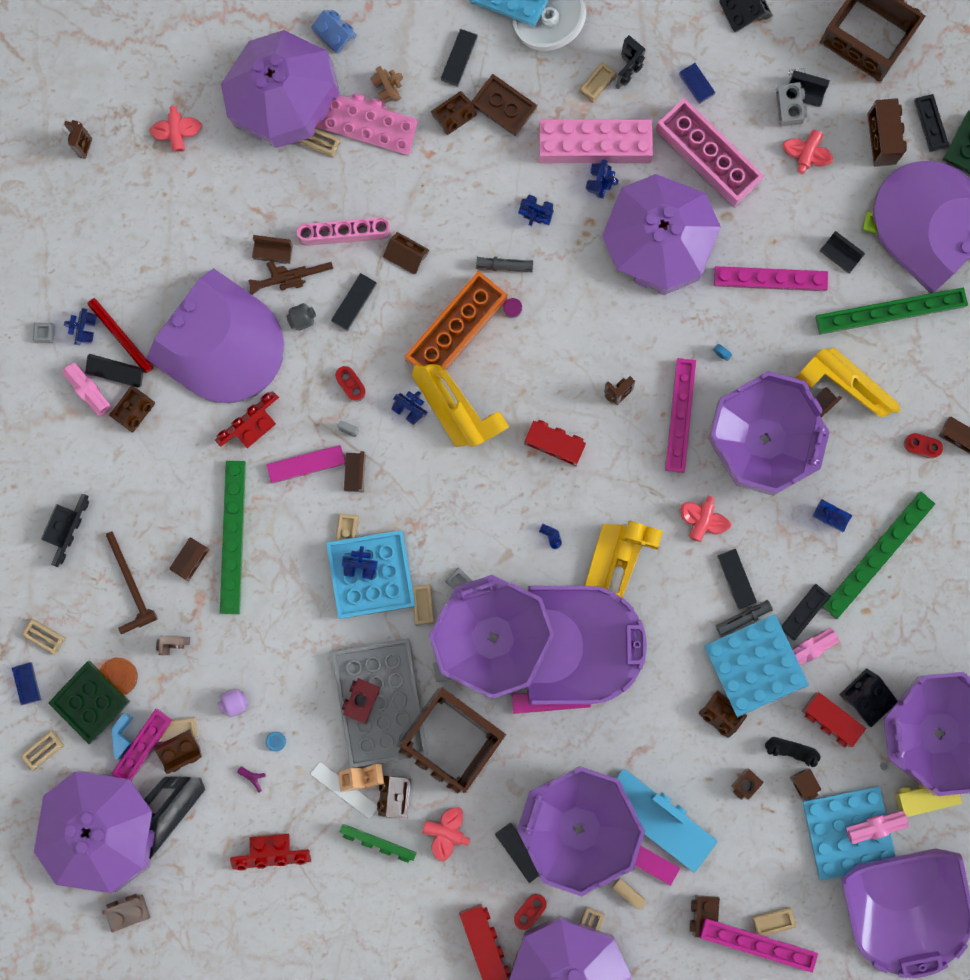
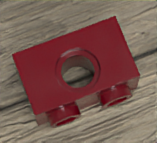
[341,678,381,724]

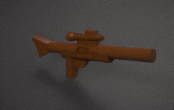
[249,261,333,295]

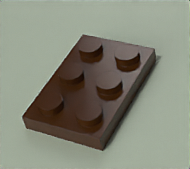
[471,74,538,136]

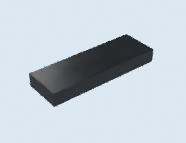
[441,29,478,86]
[914,94,949,152]
[331,273,377,331]
[85,354,144,388]
[717,549,757,610]
[781,584,831,641]
[495,822,539,883]

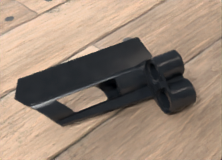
[144,777,205,859]

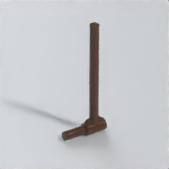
[106,532,158,635]

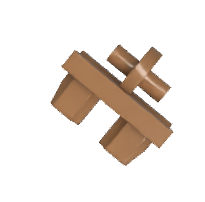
[370,66,403,103]

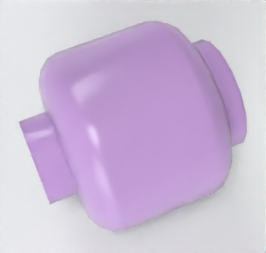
[218,689,248,717]

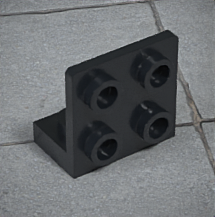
[719,0,773,32]
[616,35,646,89]
[839,668,898,727]

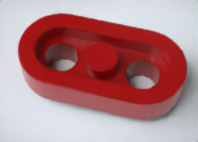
[335,366,366,401]
[904,433,943,458]
[514,894,547,930]

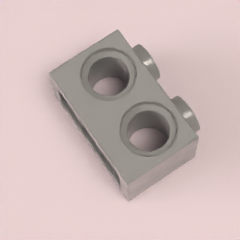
[776,82,807,127]

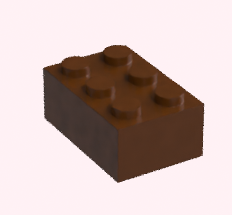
[867,98,907,167]

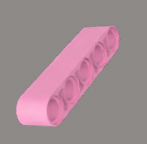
[297,218,390,245]

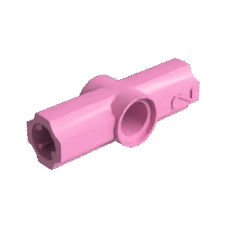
[62,363,111,416]
[793,628,839,665]
[846,811,909,844]

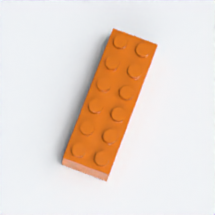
[405,271,508,371]

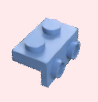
[311,10,356,52]

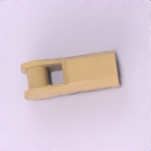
[612,877,645,909]

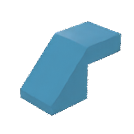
[111,713,133,759]

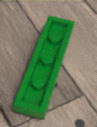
[340,824,417,863]

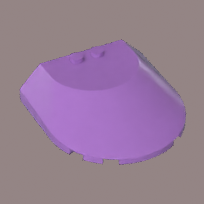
[873,161,970,294]
[146,268,284,403]
[527,586,647,705]
[841,848,970,978]

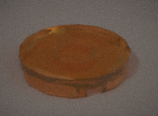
[100,657,138,695]

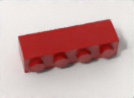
[459,904,511,980]

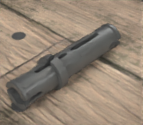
[476,256,533,272]
[716,600,773,636]

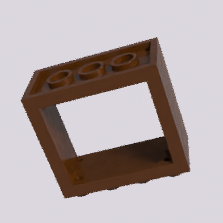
[819,0,926,83]
[397,687,506,794]

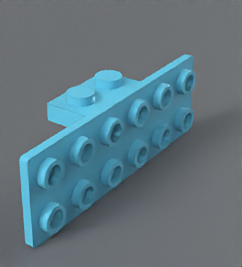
[616,769,717,872]

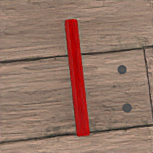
[87,298,153,373]

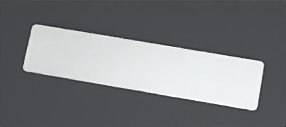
[311,762,377,819]

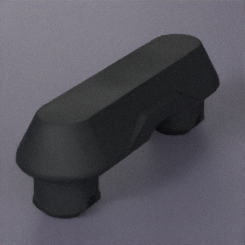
[765,737,821,767]

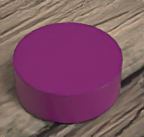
[503,298,522,318]

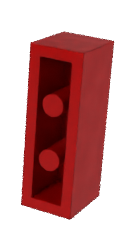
[524,420,586,466]
[802,692,867,748]

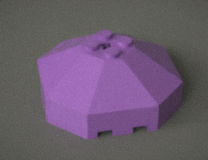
[221,30,340,148]
[602,174,721,295]
[708,371,830,496]
[429,575,554,699]
[884,672,970,796]
[517,766,645,896]
[34,771,155,893]
[509,916,632,980]

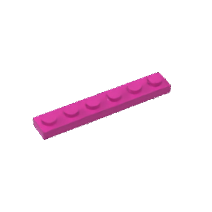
[714,266,828,291]
[665,358,696,473]
[699,918,818,973]

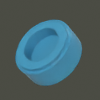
[713,344,732,361]
[266,732,286,751]

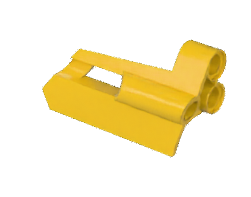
[796,347,901,417]
[411,364,509,447]
[584,521,663,598]

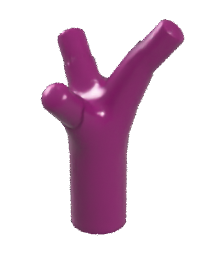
[237,766,266,793]

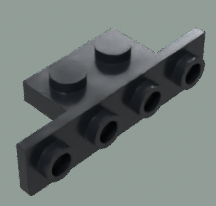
[41,494,89,567]

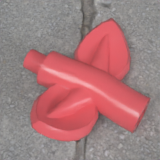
[149,106,202,152]
[782,130,833,174]
[681,496,732,542]
[422,807,470,862]

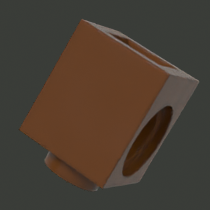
[731,768,764,800]
[790,768,822,800]

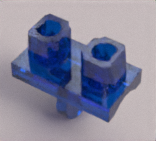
[586,160,619,199]
[518,194,554,226]
[64,308,97,345]
[391,391,428,425]
[812,499,852,533]
[342,546,378,579]

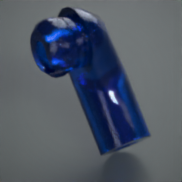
[539,524,562,549]

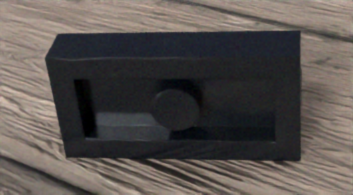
[786,70,830,107]
[820,231,865,274]

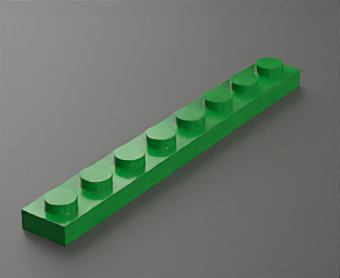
[815,287,968,335]
[220,461,246,614]
[822,492,935,619]

